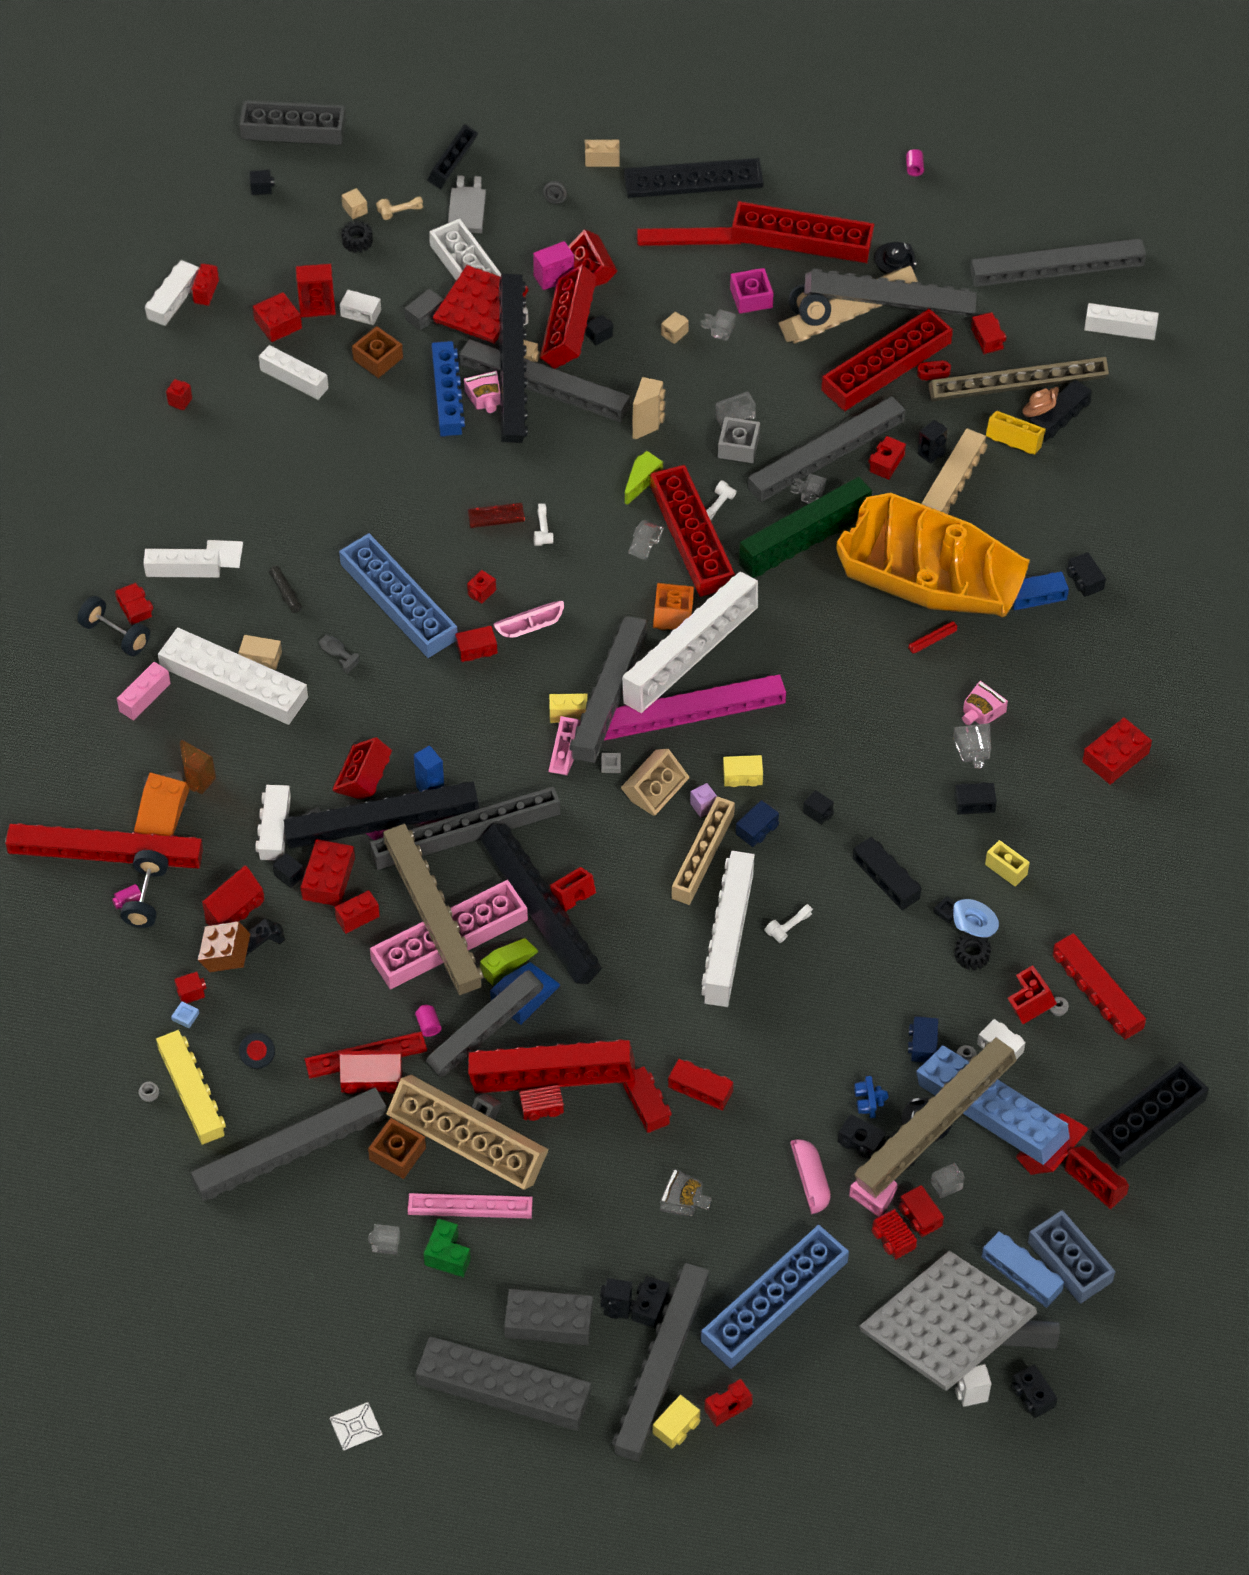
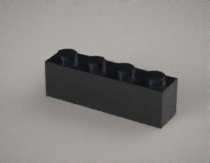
[427,124,479,189]
[1030,379,1092,442]
[852,837,921,911]

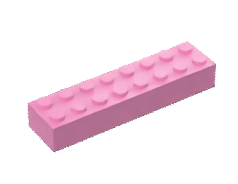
[370,880,528,990]

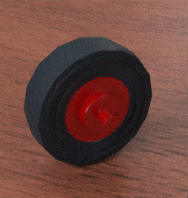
[239,1033,275,1069]

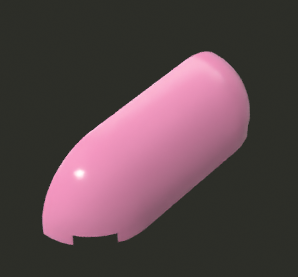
[493,601,564,638]
[790,1140,830,1214]

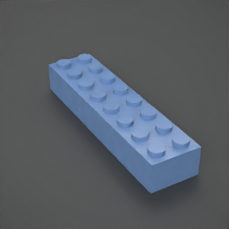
[339,533,457,658]
[917,1046,1070,1165]
[701,1225,849,1369]

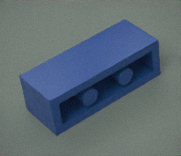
[1012,572,1069,610]
[414,745,444,792]

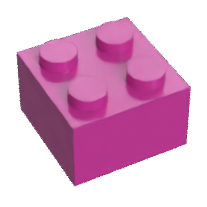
[533,241,574,290]
[730,268,773,314]

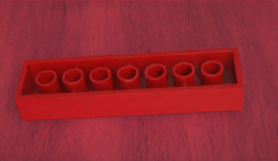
[731,201,874,263]
[821,308,953,412]
[650,465,735,597]
[468,1039,635,1093]

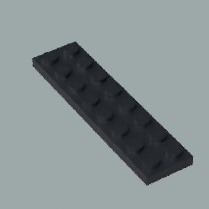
[624,158,764,198]

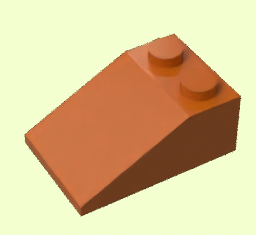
[653,583,694,630]
[134,773,189,836]

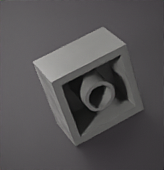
[718,417,760,463]

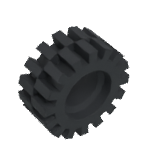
[341,220,373,253]
[955,933,991,970]

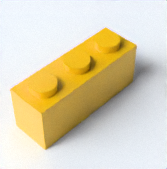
[986,411,1045,455]

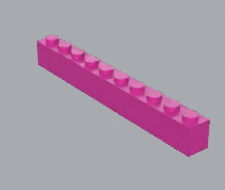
[604,675,786,741]

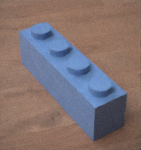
[982,1232,1064,1308]

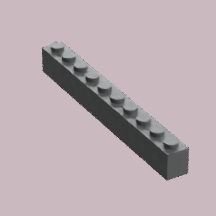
[970,239,1146,287]
[804,269,977,316]
[460,339,630,422]
[748,396,905,502]
[570,616,647,763]
[370,786,560,870]
[191,1087,387,1201]
[612,1263,709,1462]

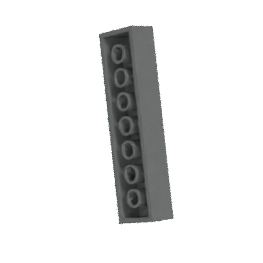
[416,1337,591,1431]

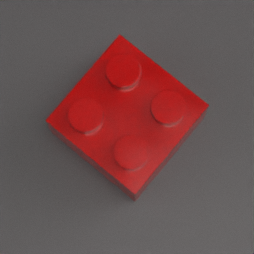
[253,292,302,343]

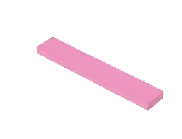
[408,1193,533,1218]

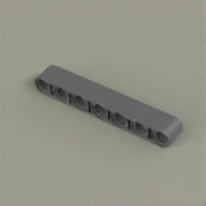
[426,970,544,1077]

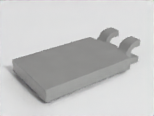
[448,176,486,233]

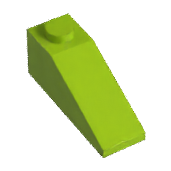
[625,451,663,505]
[480,938,538,986]

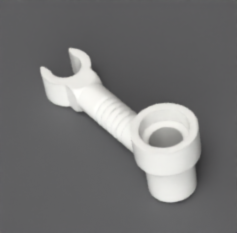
[706,480,737,521]
[534,504,553,546]
[764,904,813,943]

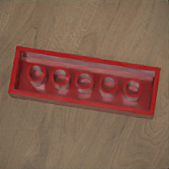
[540,265,597,369]

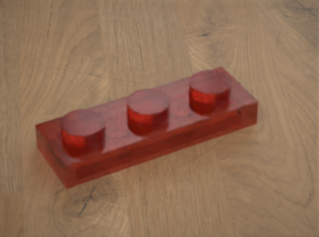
[468,503,525,528]

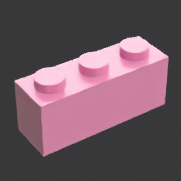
[117,662,171,721]

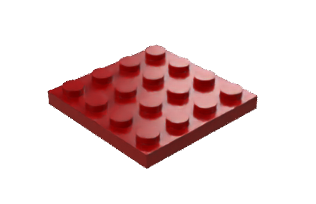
[433,265,528,344]

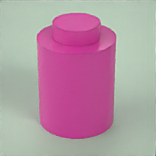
[906,149,924,176]
[112,884,141,910]
[415,1005,442,1037]

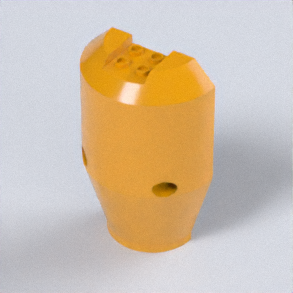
[837,493,1030,618]

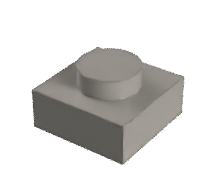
[601,753,621,773]

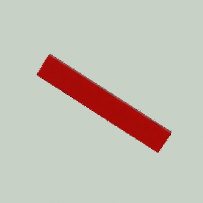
[637,227,741,246]
[305,1031,427,1079]

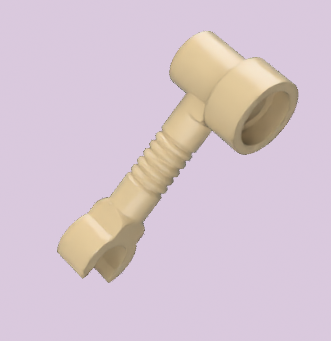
[376,197,423,220]

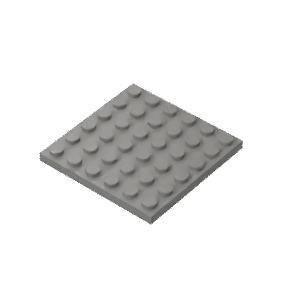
[859,1251,1037,1391]

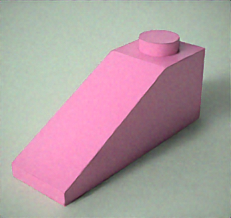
[548,716,581,775]

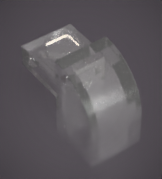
[628,520,664,560]

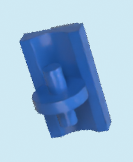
[854,1076,889,1118]

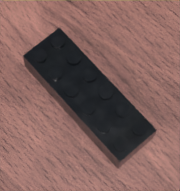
[1090,1061,1209,1169]

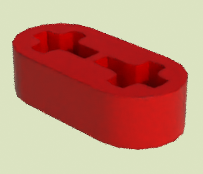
[917,361,951,380]

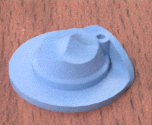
[953,899,999,937]

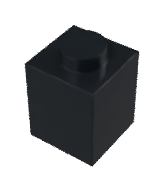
[249,170,275,195]
[585,314,614,346]
[803,790,834,825]
[273,853,304,888]

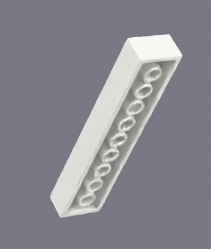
[622,572,758,713]

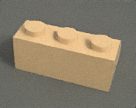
[633,377,666,439]
[621,749,690,816]

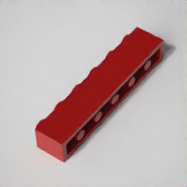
[1053,933,1146,1040]

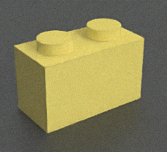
[549,694,587,723]
[723,755,763,787]
[985,840,1030,887]
[653,1395,700,1449]

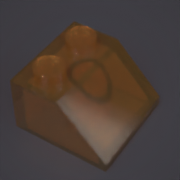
[180,740,216,794]

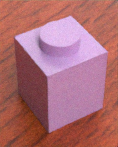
[690,783,717,818]

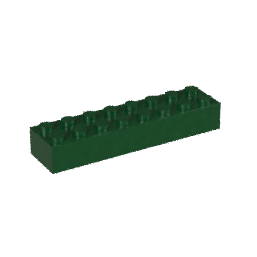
[739,477,872,578]

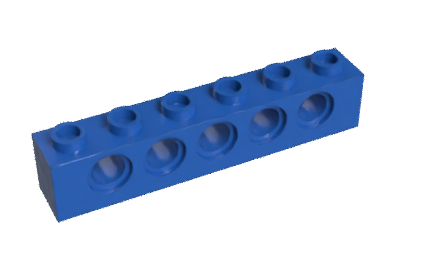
[432,341,465,436]

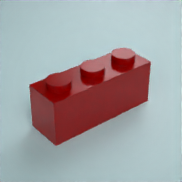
[668,1059,734,1111]
[622,1066,672,1133]

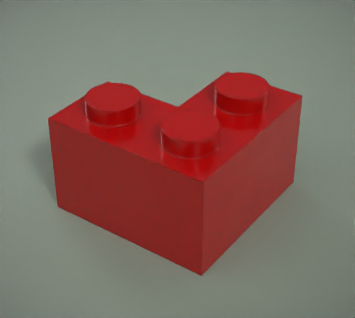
[1008,965,1057,1024]

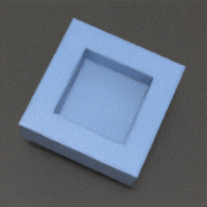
[171,1002,199,1028]

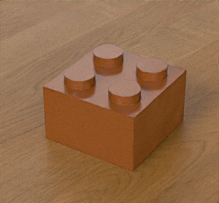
[352,326,403,378]
[198,921,250,972]
[368,1118,426,1179]

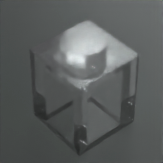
[369,1224,401,1255]

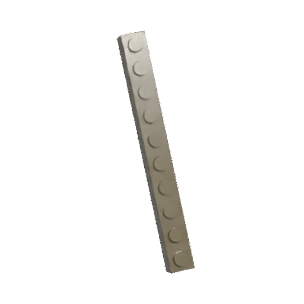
[928,357,1109,402]
[383,824,483,995]
[854,1037,1017,1198]

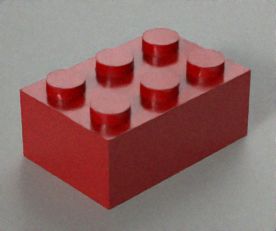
[296,264,336,317]
[1082,717,1152,785]
[301,839,355,906]

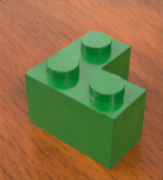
[424,1219,471,1277]

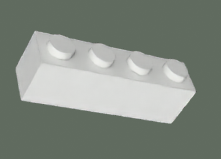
[145,260,199,326]
[1084,303,1159,340]
[259,345,328,400]
[144,549,221,577]
[256,785,291,860]

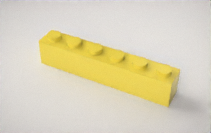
[156,1030,226,1145]

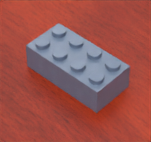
[1028,1210,1115,1304]

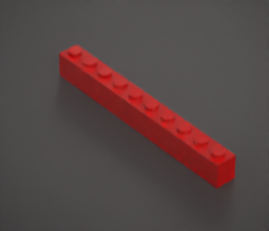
[6,823,203,869]

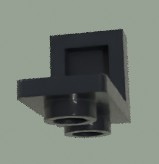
[246,918,286,956]

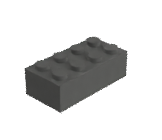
[504,1289,593,1345]

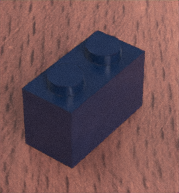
[736,800,779,847]
[908,1016,938,1062]

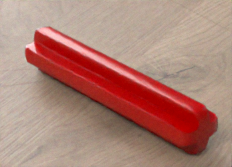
[908,621,957,654]

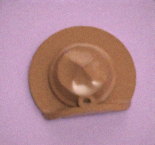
[1022,387,1059,417]

